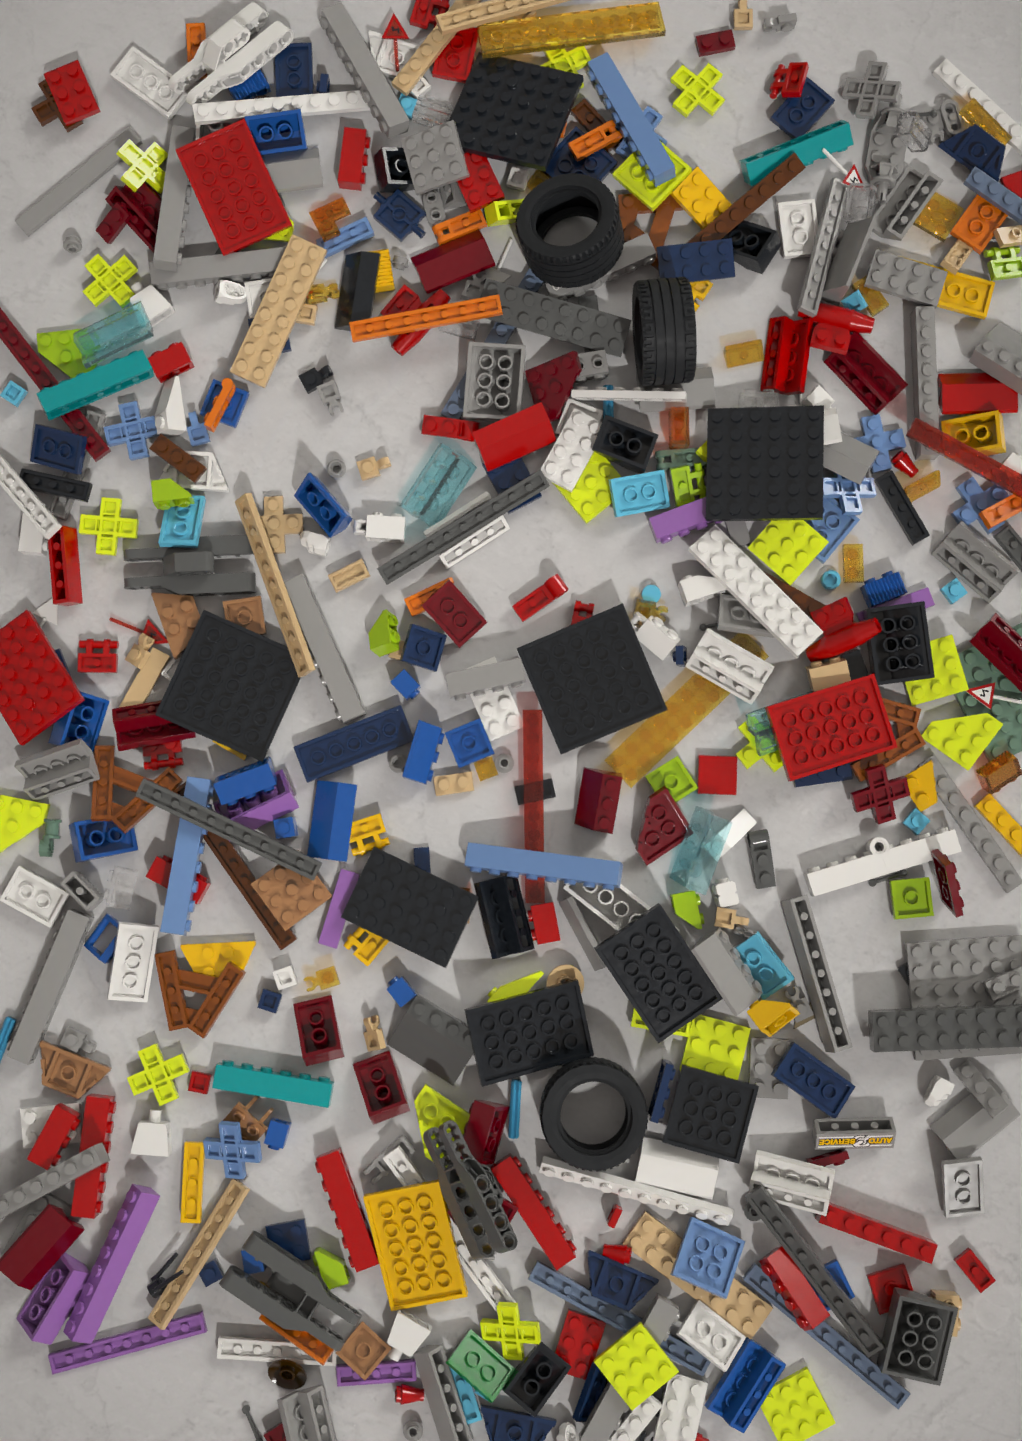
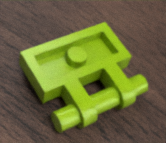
[983,246,1022,281]
[669,462,706,507]

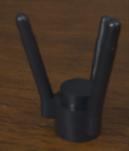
[147,1253,184,1298]

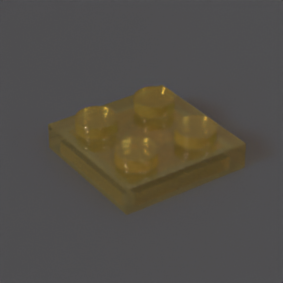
[913,192,964,243]

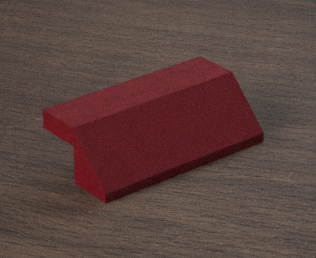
[105,181,183,253]
[410,229,496,294]
[824,331,908,415]
[969,613,1022,692]
[112,700,196,751]
[0,1204,85,1290]

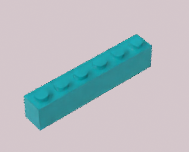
[740,120,854,186]
[36,349,154,420]
[212,1060,334,1108]

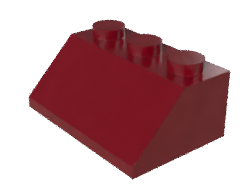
[574,767,623,834]
[458,1100,510,1165]

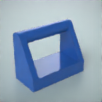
[84,913,119,964]

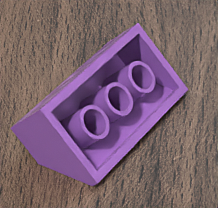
[213,769,299,842]
[16,1253,91,1345]

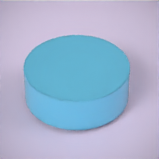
[821,570,841,590]
[641,585,661,605]

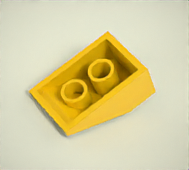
[941,410,1006,458]

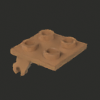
[218,1095,274,1141]

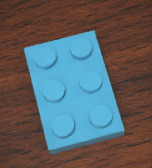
[608,470,671,517]
[158,495,206,548]
[734,931,795,1000]

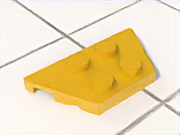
[180,941,256,977]

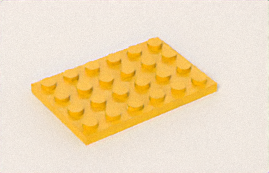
[363,1179,468,1311]

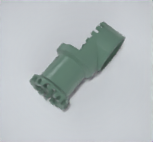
[39,819,62,857]

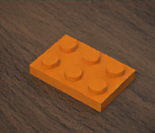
[949,194,1008,254]

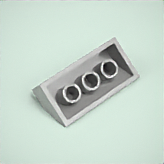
[691,927,763,1016]

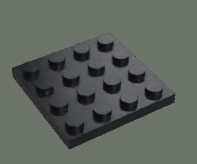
[662,1064,759,1164]

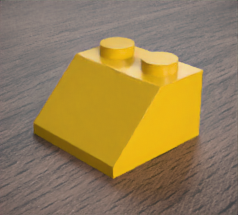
[747,1000,800,1037]

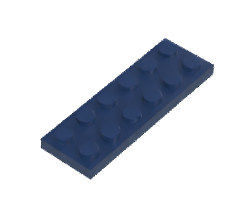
[293,705,414,783]

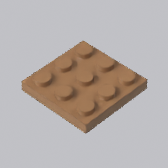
[251,850,332,931]

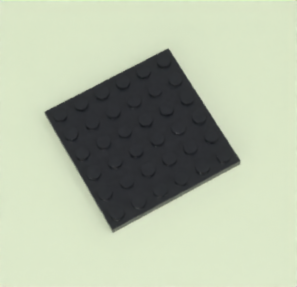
[449,52,584,171]
[706,405,824,521]
[516,603,668,754]
[155,610,301,762]

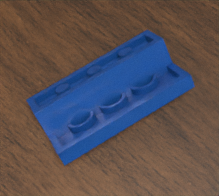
[307,780,357,862]
[704,1337,786,1433]

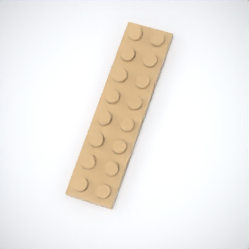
[230,234,327,388]
[622,1211,773,1339]

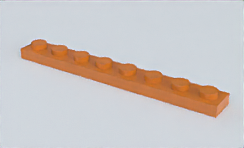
[349,294,503,343]

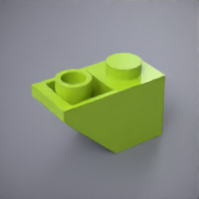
[151,478,195,510]
[368,609,400,657]
[670,890,705,930]
[312,1247,351,1290]

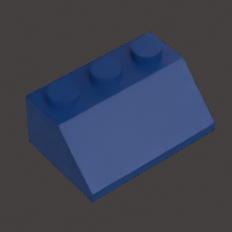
[244,109,308,156]
[294,473,353,538]
[48,691,110,752]
[402,720,445,785]
[213,757,277,806]

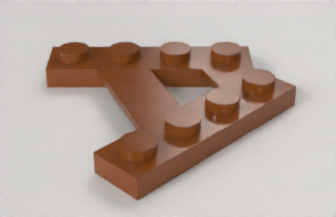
[618,194,684,270]
[850,698,926,782]
[91,745,183,834]
[155,950,246,1038]

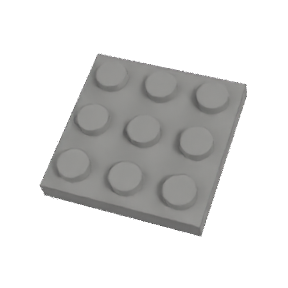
[401,120,470,195]

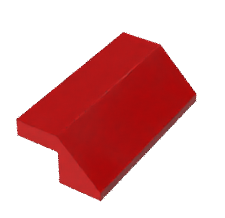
[760,316,813,395]
[937,373,1018,415]
[472,402,556,472]

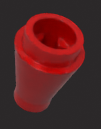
[891,450,919,478]
[602,1244,632,1265]
[395,1384,424,1405]

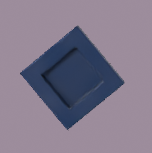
[316,73,330,93]
[673,645,687,667]
[257,988,283,1014]
[199,1258,224,1287]

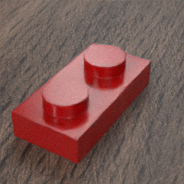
[954,1247,996,1293]

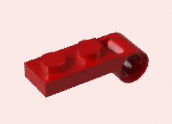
[421,415,480,442]
[512,574,569,622]

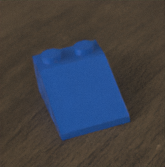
[69,819,138,863]

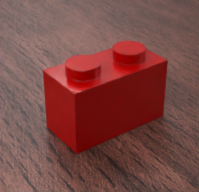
[148,342,195,383]
[527,902,560,945]

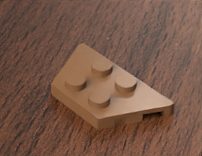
[151,592,200,660]
[39,1040,112,1099]

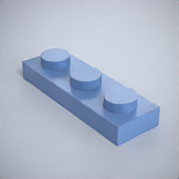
[316,217,375,259]

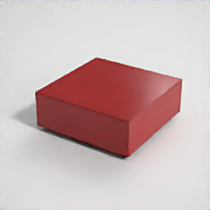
[188,1070,212,1095]
[606,1204,623,1228]

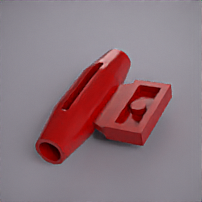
[380,284,451,356]
[797,303,875,355]
[805,597,882,662]

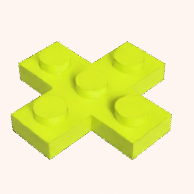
[540,37,591,89]
[670,63,725,118]
[117,139,168,194]
[82,254,138,309]
[79,497,139,556]
[735,716,783,773]
[127,1043,190,1106]
[480,1302,541,1361]

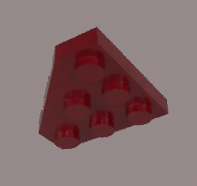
[525,351,582,422]
[635,786,695,866]

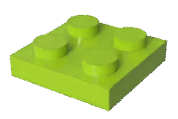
[645,756,698,802]
[889,877,934,920]

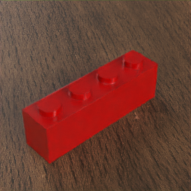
[48,526,83,606]
[759,1246,830,1331]

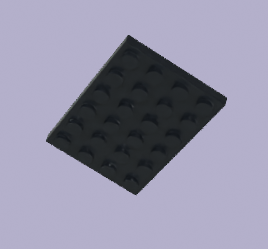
[341,847,479,968]
[594,903,723,1043]
[464,979,594,1087]

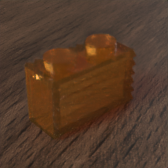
[668,407,690,450]
[976,751,1022,795]

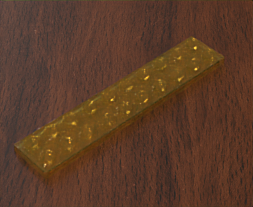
[477,2,666,59]
[604,633,769,788]

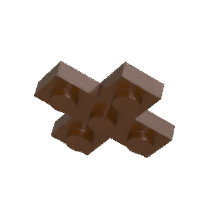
[31,79,84,133]

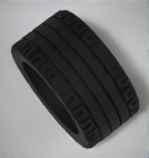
[516,173,624,288]
[632,277,697,386]
[540,1057,648,1172]

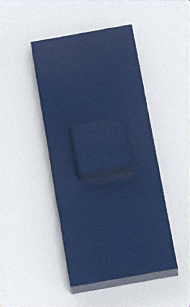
[414,847,431,873]

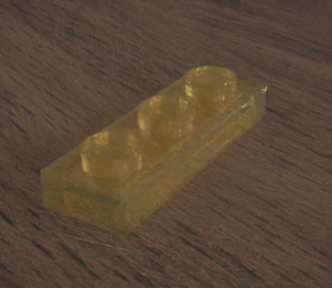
[959,98,1012,145]

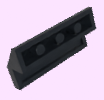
[335,251,381,331]
[474,876,535,959]

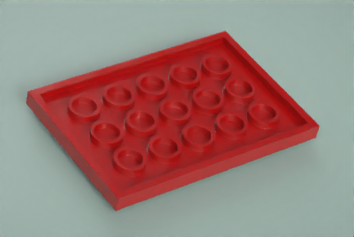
[175,119,292,256]
[0,610,85,746]
[765,674,897,782]

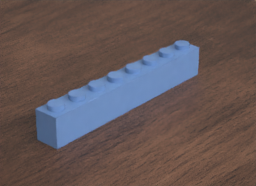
[587,52,676,187]
[160,776,215,936]
[464,842,623,890]

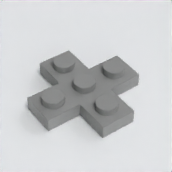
[842,61,902,120]

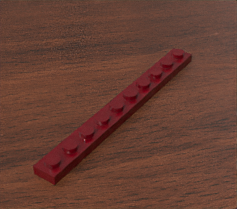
[0,308,111,462]

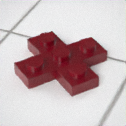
[850,764,910,825]

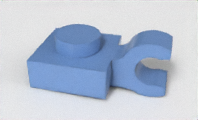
[187,411,211,447]

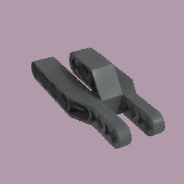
[123,535,256,597]
[423,1120,518,1261]
[219,1231,362,1351]

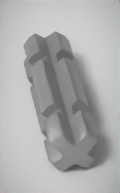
[733,924,771,945]

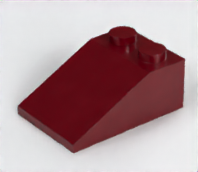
[293,995,345,1066]
[353,1050,410,1125]

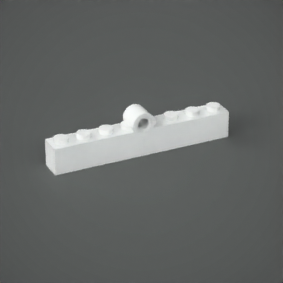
[804,827,962,896]

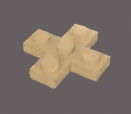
[246,496,304,554]

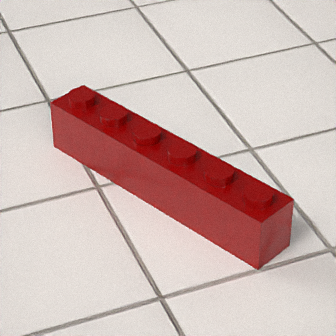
[71,1093,117,1219]
[315,1147,379,1273]
[491,1153,577,1271]
[815,1202,938,1264]

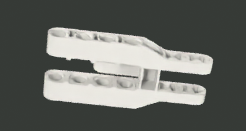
[168,2,294,106]

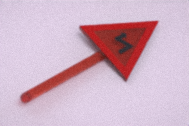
[382,14,409,72]
[109,617,168,645]

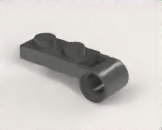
[747,829,776,889]

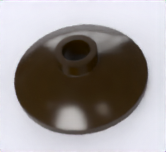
[268,1359,307,1389]

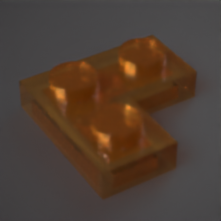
[309,197,351,242]

